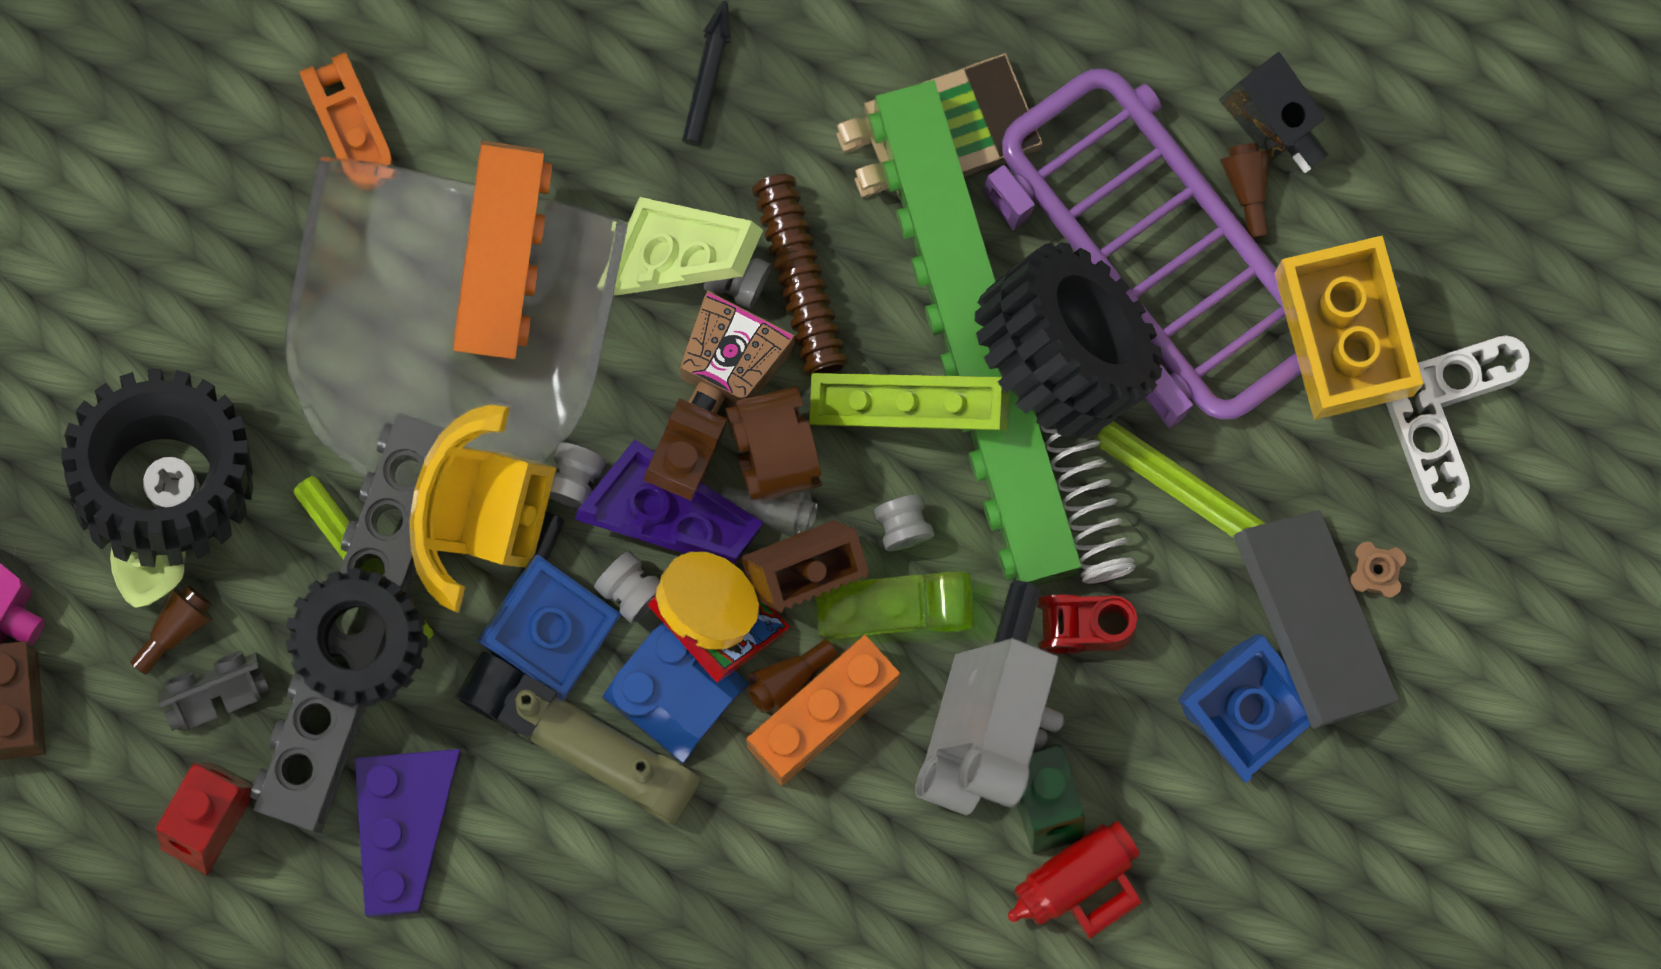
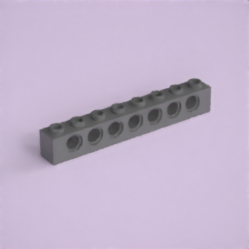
[251,412,446,833]

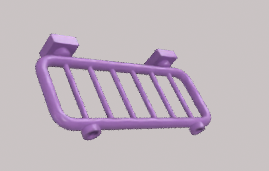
[982,69,1301,429]

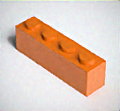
[453,141,552,359]

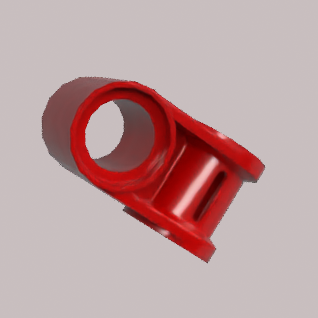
[1037,594,1137,654]

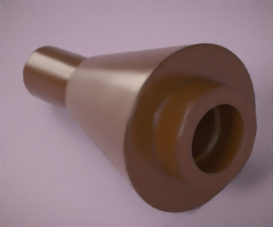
[1220,143,1270,238]
[130,585,213,675]
[746,639,837,715]

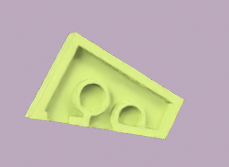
[599,197,763,296]

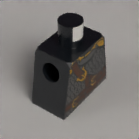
[1219,51,1329,173]

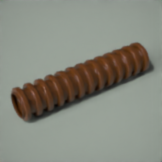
[752,174,848,376]

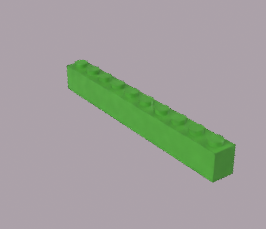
[868,80,1082,586]

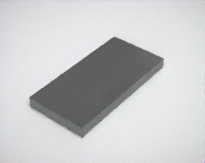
[1234,510,1399,729]

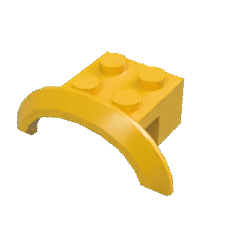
[409,405,557,612]

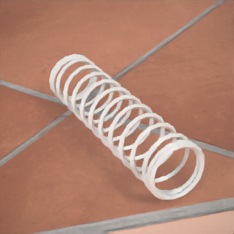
[1039,424,1136,584]

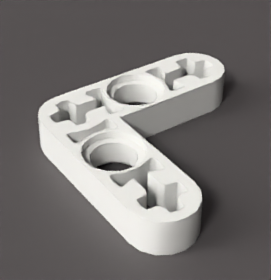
[1386,336,1530,513]

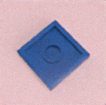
[476,555,621,700]

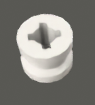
[143,457,201,509]

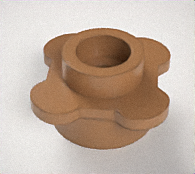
[1350,542,1406,598]

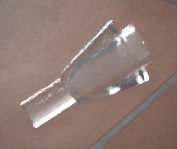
[721,485,818,537]

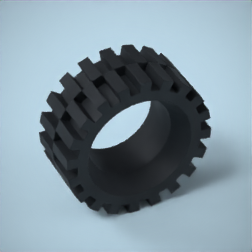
[975,242,1162,439]
[62,369,253,567]

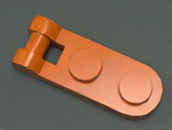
[299,52,393,189]

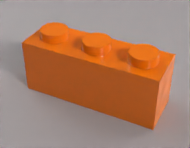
[746,635,900,786]

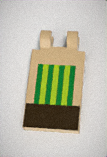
[836,53,1043,200]

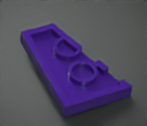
[575,439,763,565]
[355,749,461,918]

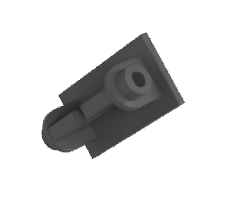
[158,651,270,732]

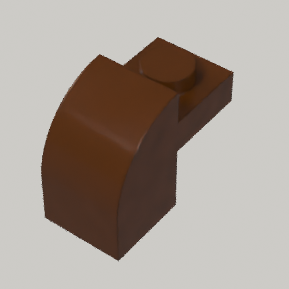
[643,398,728,501]

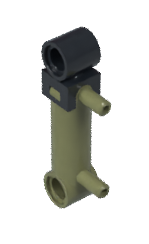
[454,651,702,826]

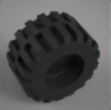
[286,569,428,707]

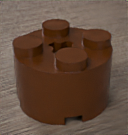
[725,386,822,502]

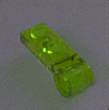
[816,572,975,640]

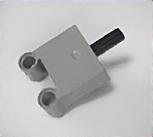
[915,580,1064,816]

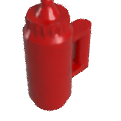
[1008,821,1142,939]

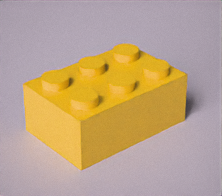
[1274,235,1423,420]

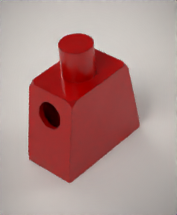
[156,763,253,876]

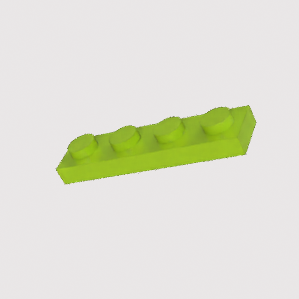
[809,373,1009,431]

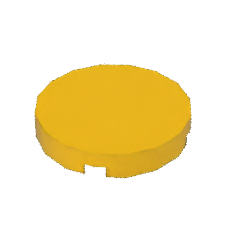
[656,552,759,649]

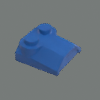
[602,622,750,765]
[1178,634,1311,783]

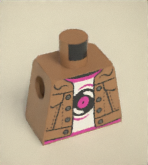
[680,291,794,414]

